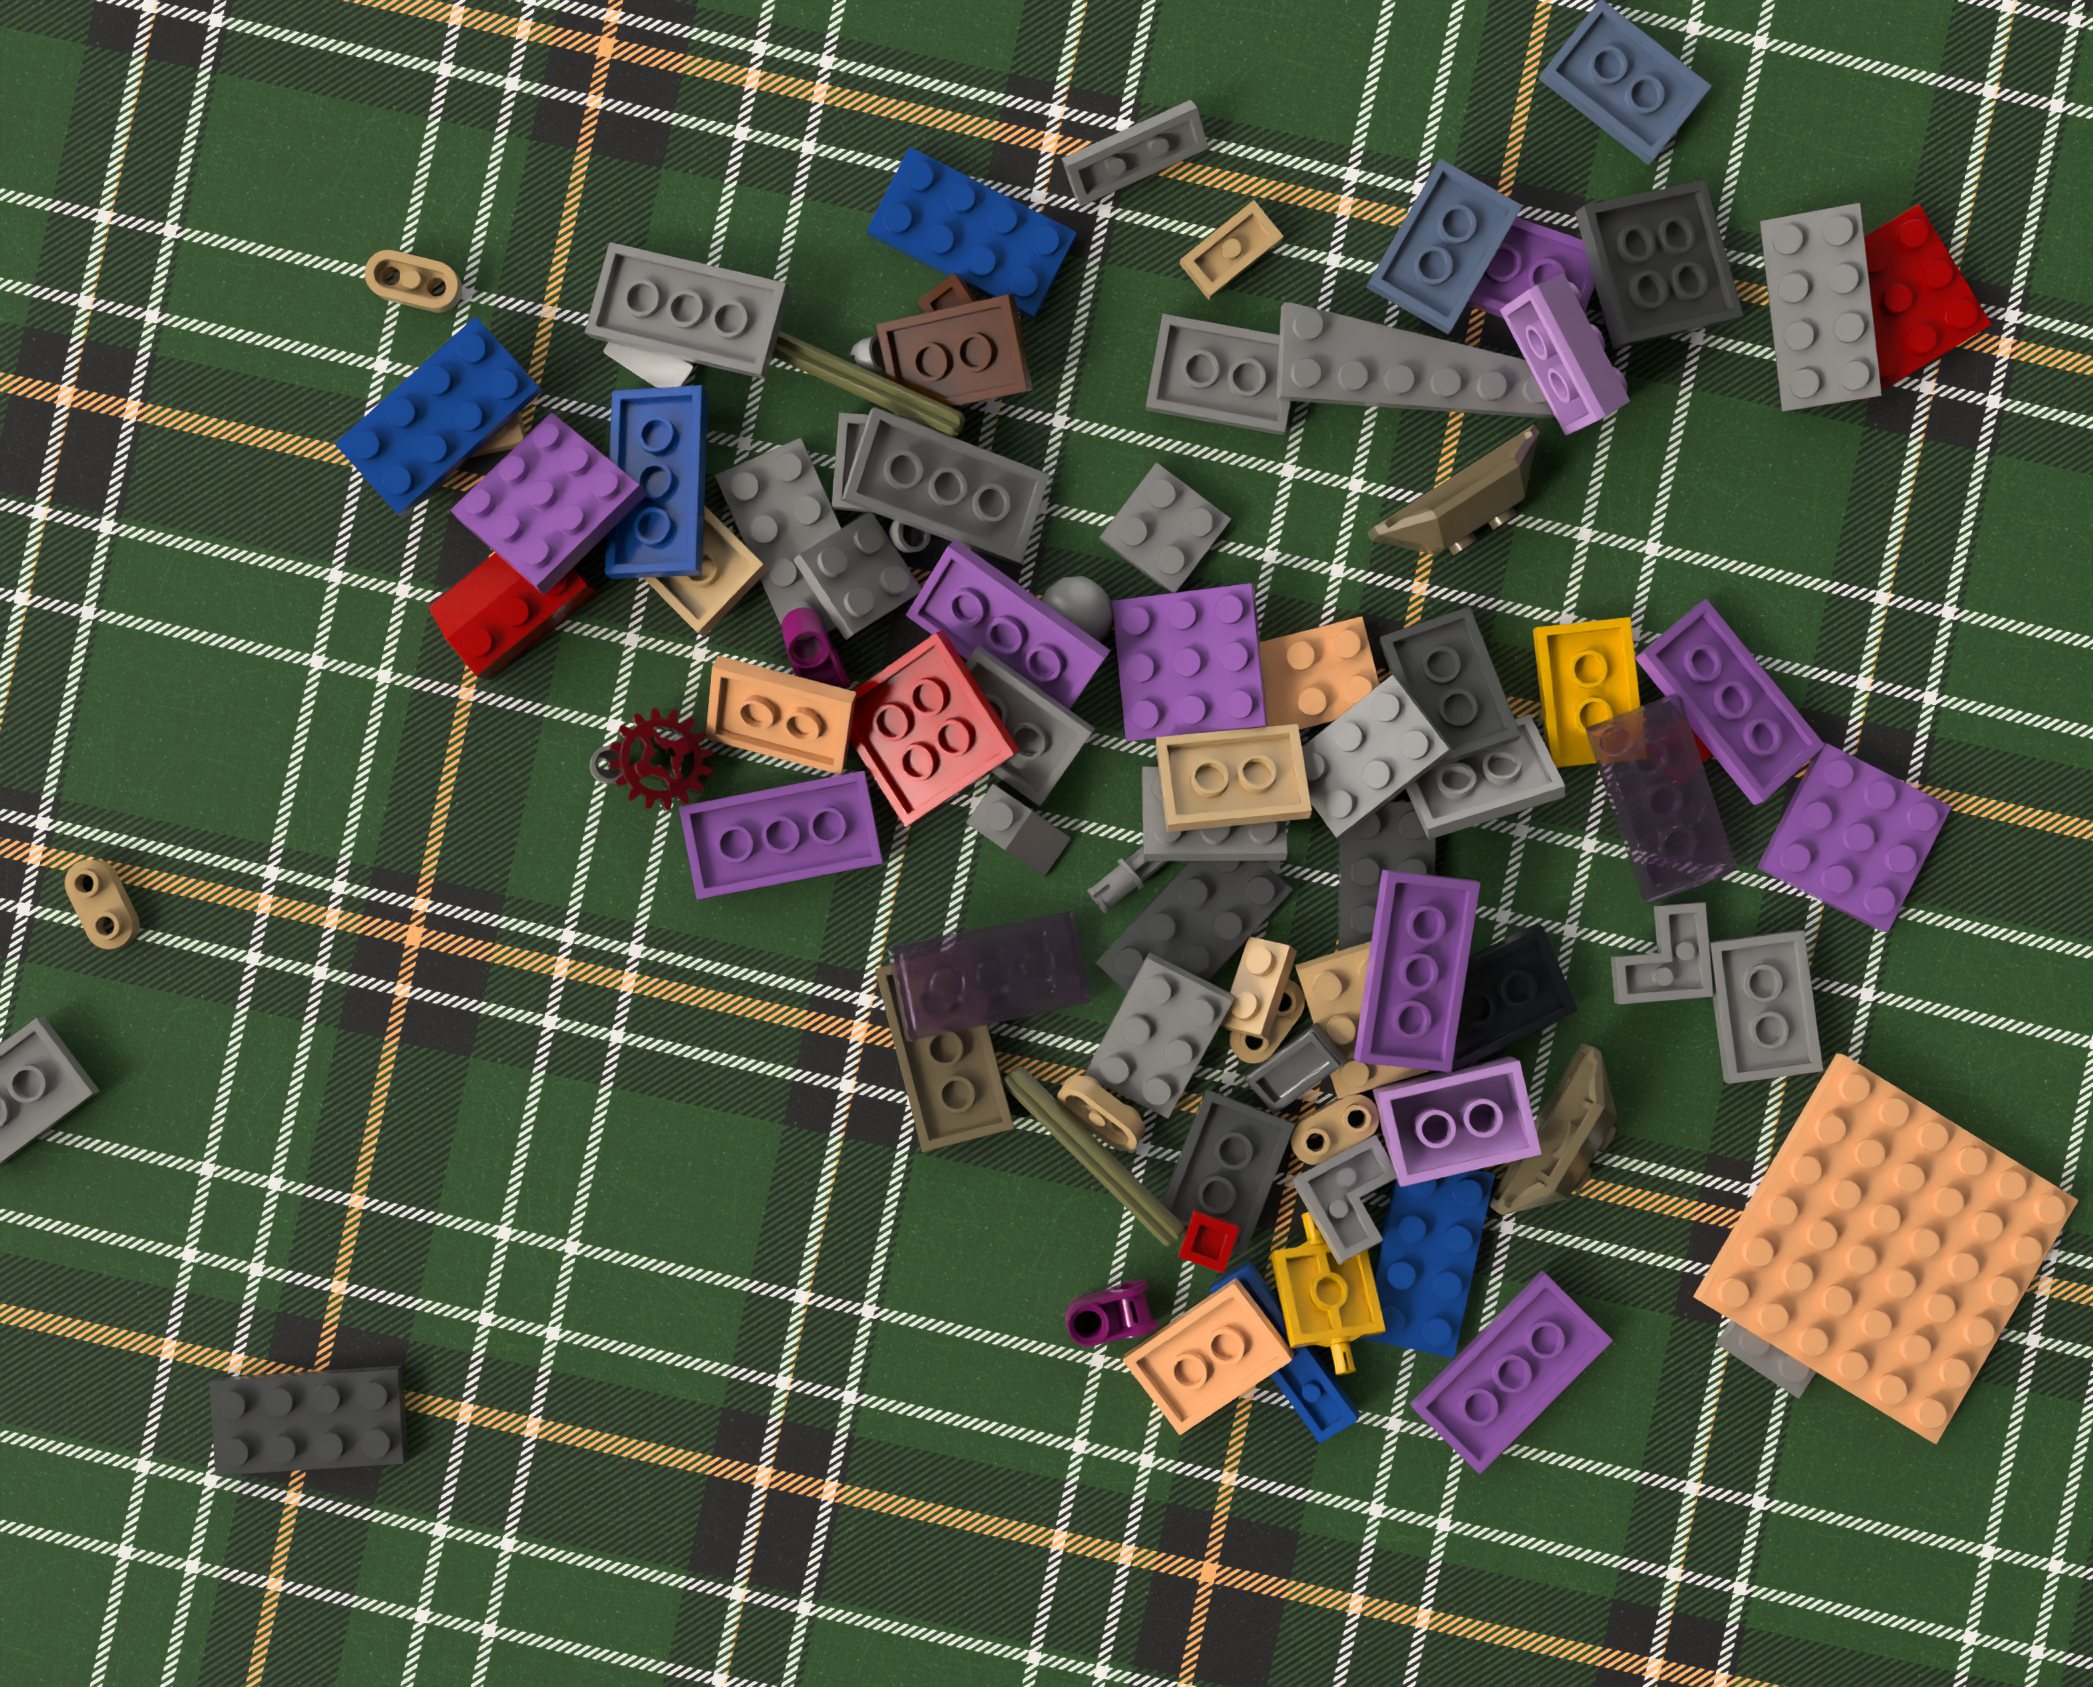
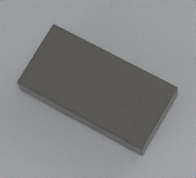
[1244,1022,1347,1114]

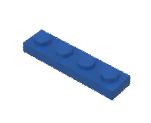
[1209,1260,1360,1443]

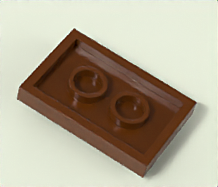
[876,294,1033,418]

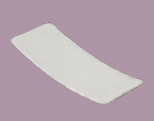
[603,342,693,388]

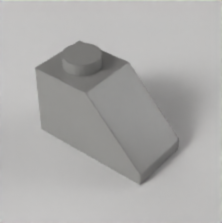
[966,784,1071,877]

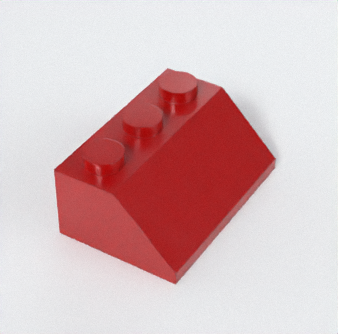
[428,553,598,681]

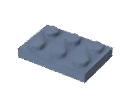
[1538,0,1712,166]
[1366,158,1522,334]

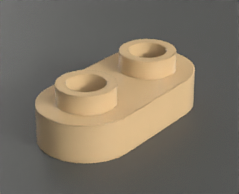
[365,250,462,313]
[65,860,140,949]
[1229,979,1305,1063]
[1057,1075,1145,1151]
[1289,1093,1379,1165]

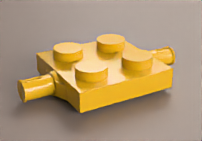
[1270,1212,1386,1375]

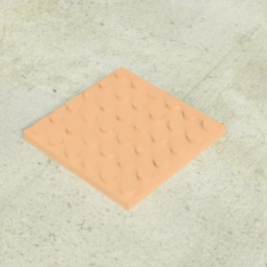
[1693,1053,2078,1444]

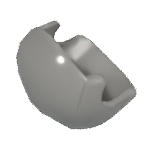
[1041,576,1114,643]

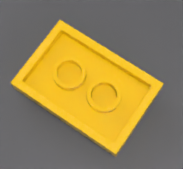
[1533,617,1646,768]

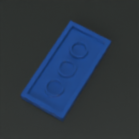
[866,147,1077,320]
[335,316,543,517]
[605,385,708,579]
[1362,1169,1495,1358]

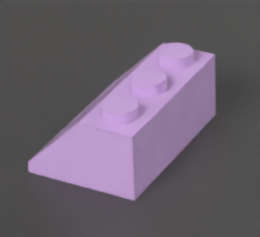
[1500,273,1630,436]
[1372,1056,1542,1187]

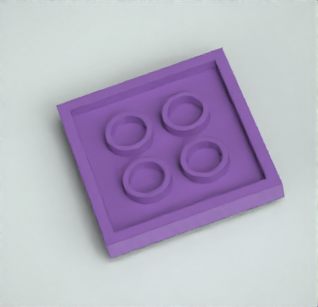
[450,412,647,595]
[1112,583,1268,742]
[1757,743,1952,932]

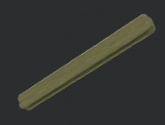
[772,330,965,438]
[1003,1066,1185,1247]

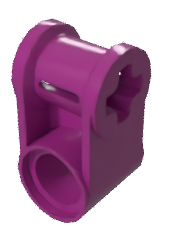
[781,607,851,689]
[1065,1280,1159,1347]

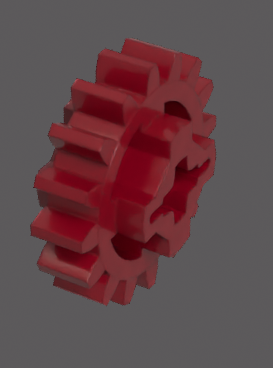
[608,708,713,811]

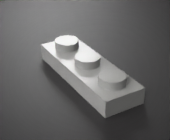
[1062,100,1209,206]

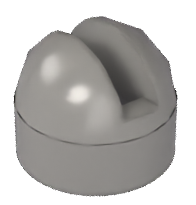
[850,336,886,375]
[889,521,931,553]
[589,745,622,784]

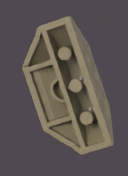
[1367,425,1539,555]
[1488,1043,1617,1215]

